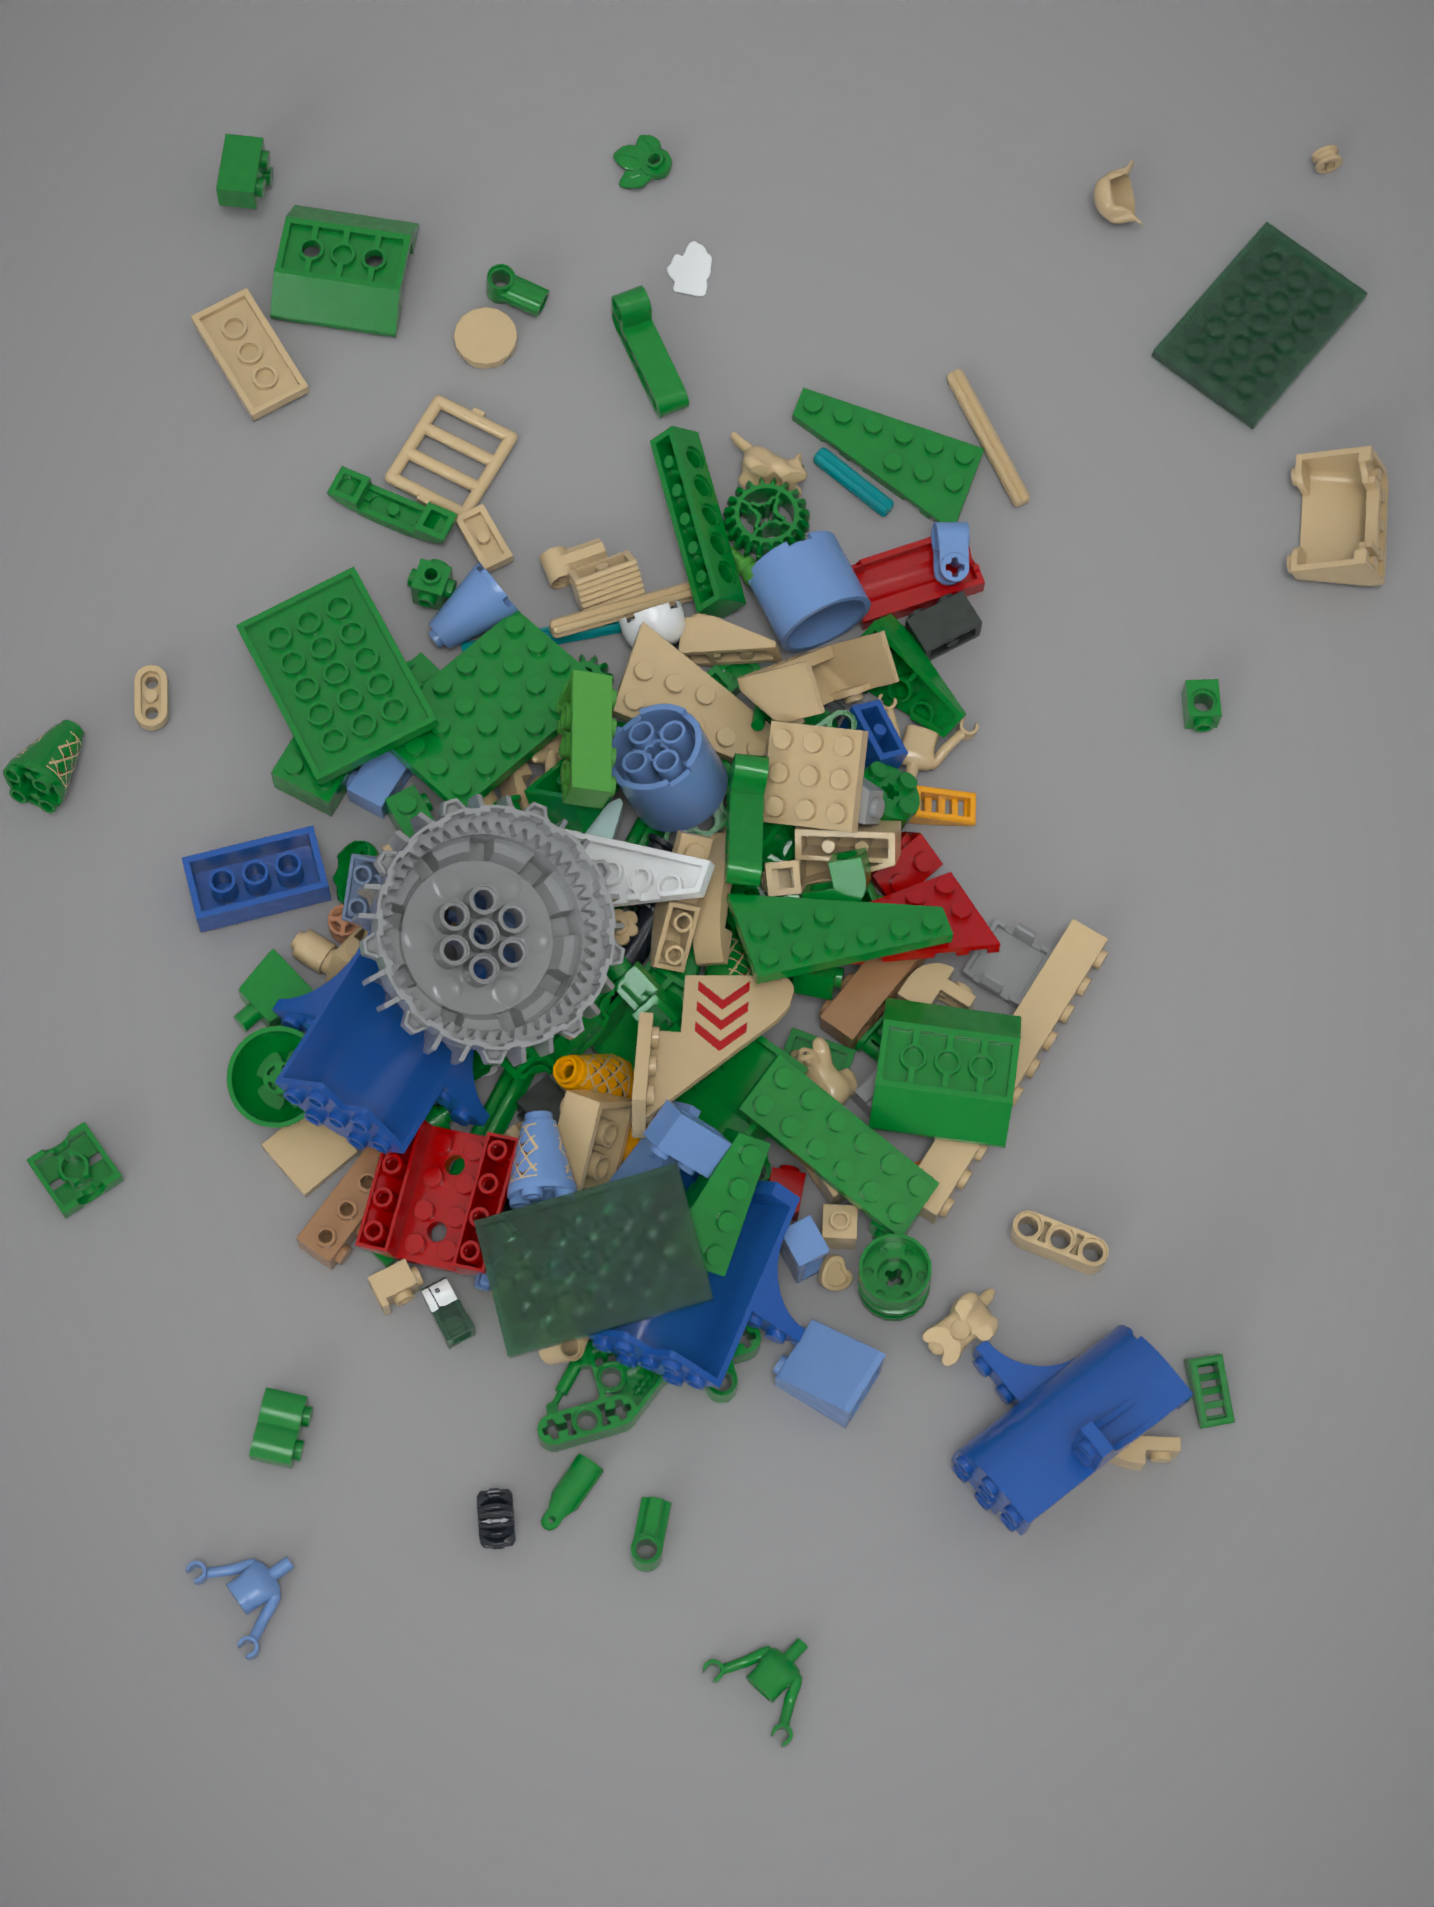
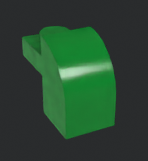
[801,848,871,902]

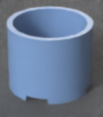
[748,531,871,652]
[612,704,728,832]

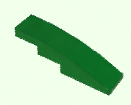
[614,961,724,1093]

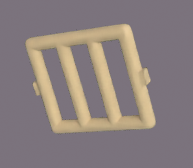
[385,395,518,515]

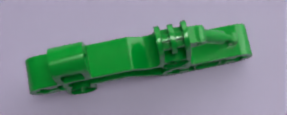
[537,1325,761,1452]

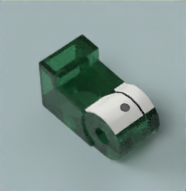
[420,1277,476,1349]

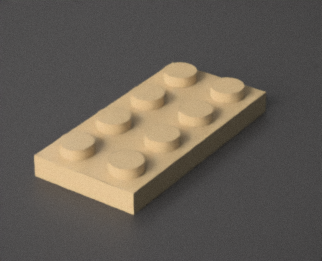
[191,288,309,421]

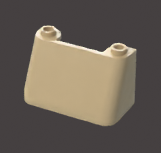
[1287,446,1389,587]

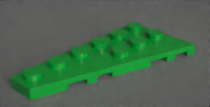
[792,388,984,522]
[727,894,953,984]

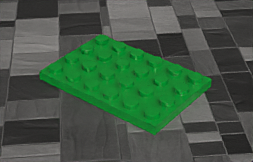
[236,566,439,786]
[389,611,589,807]

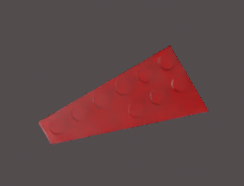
[851,872,1001,965]

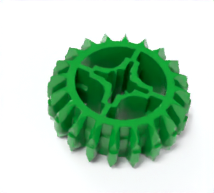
[723,477,810,561]

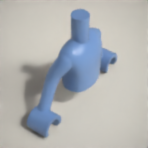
[186,1557,294,1660]

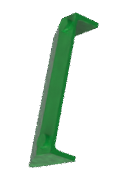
[591,959,809,1141]

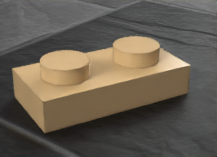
[455,504,513,573]

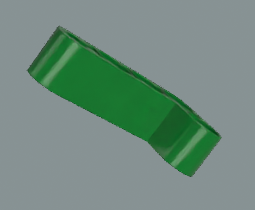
[611,285,689,418]
[724,753,769,887]

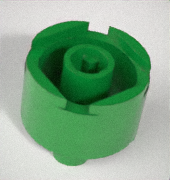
[863,761,920,830]

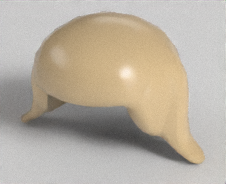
[1094,160,1143,226]

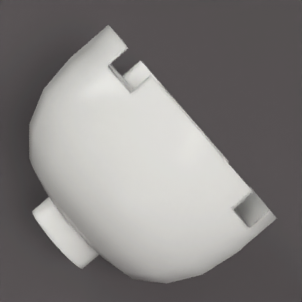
[619,601,685,647]

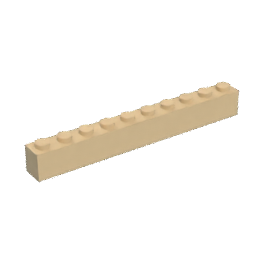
[919,919,1109,1224]

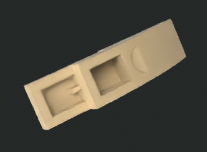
[651,830,713,973]

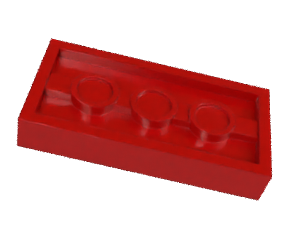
[851,537,985,631]

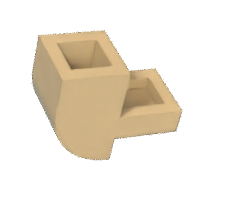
[896,963,976,1010]

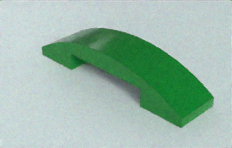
[327,466,458,543]

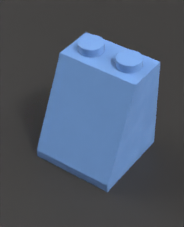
[773,1320,886,1429]

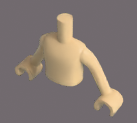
[877,694,979,778]

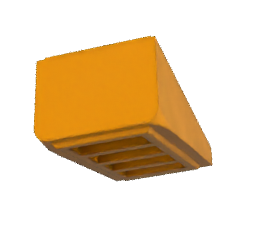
[908,785,976,826]

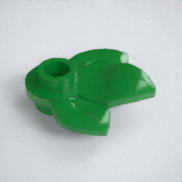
[613,135,672,189]

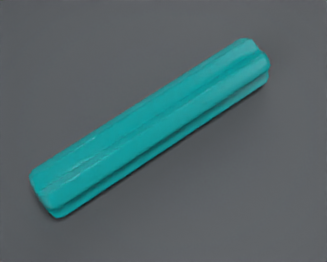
[813,447,894,517]

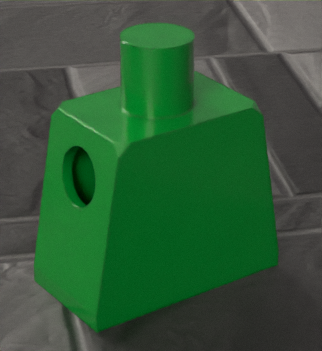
[233,948,314,1032]

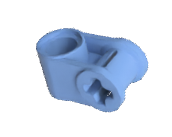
[931,522,970,586]

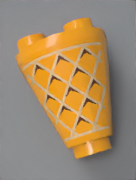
[553,1054,634,1099]

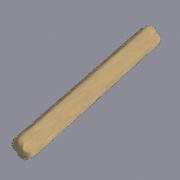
[947,369,1030,507]
[549,581,694,638]

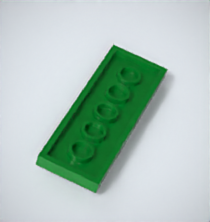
[736,1054,940,1234]

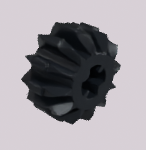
[477,1488,516,1549]

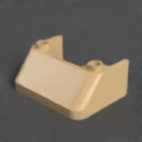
[737,631,899,724]

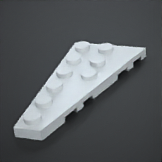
[564,828,715,907]

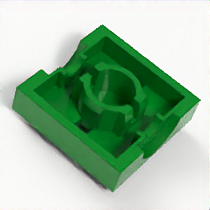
[26,1122,124,1219]

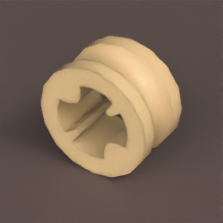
[1311,145,1343,174]

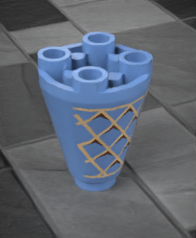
[507,1111,578,1211]

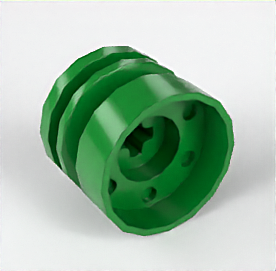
[858,1234,932,1321]

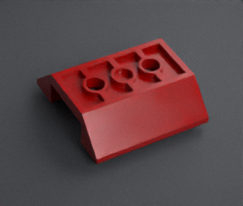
[355,1120,518,1275]

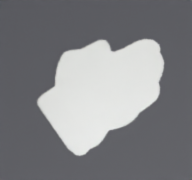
[667,241,712,296]

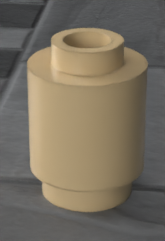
[291,929,338,974]

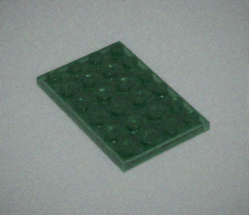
[1151,221,1368,429]
[474,1163,715,1358]

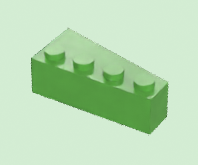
[555,670,617,809]

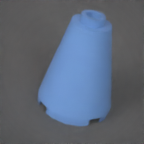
[428,562,519,649]

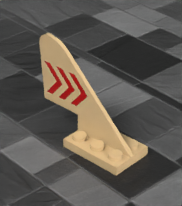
[632,975,794,1138]

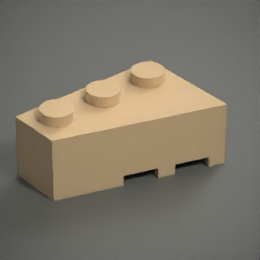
[795,820,901,891]

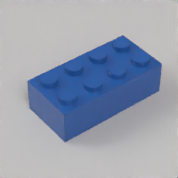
[182,825,332,933]

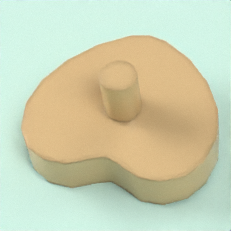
[818,1254,852,1291]

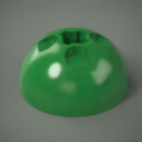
[227,1026,305,1128]

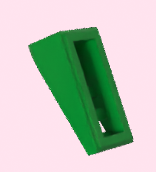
[1184,1353,1235,1429]

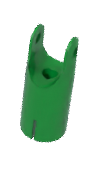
[541,1454,604,1531]

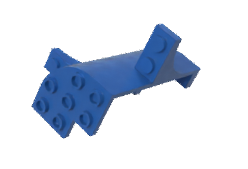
[272,933,490,1154]
[581,1160,805,1390]
[951,1325,1193,1536]

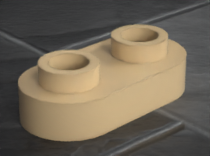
[134,665,169,731]

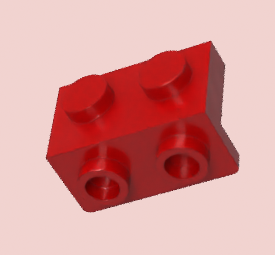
[871,831,943,896]

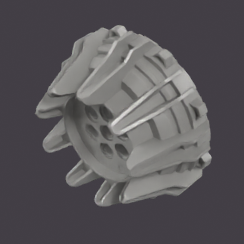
[351,794,625,1067]

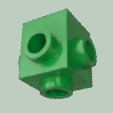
[407,558,457,610]

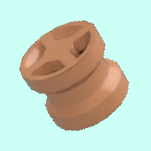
[328,904,359,944]

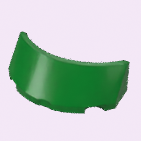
[500,977,615,1079]

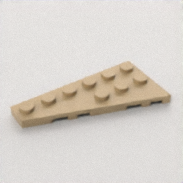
[612,622,771,762]

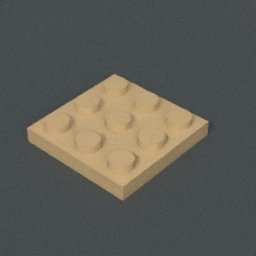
[763,721,869,833]

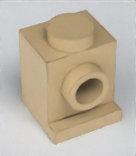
[761,860,802,897]
[367,1259,424,1316]

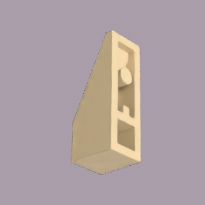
[679,613,782,666]

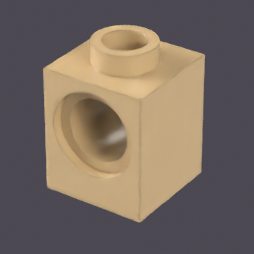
[821,1204,858,1250]

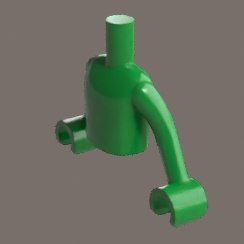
[702,1638,808,1747]

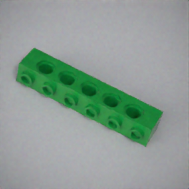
[650,426,747,618]

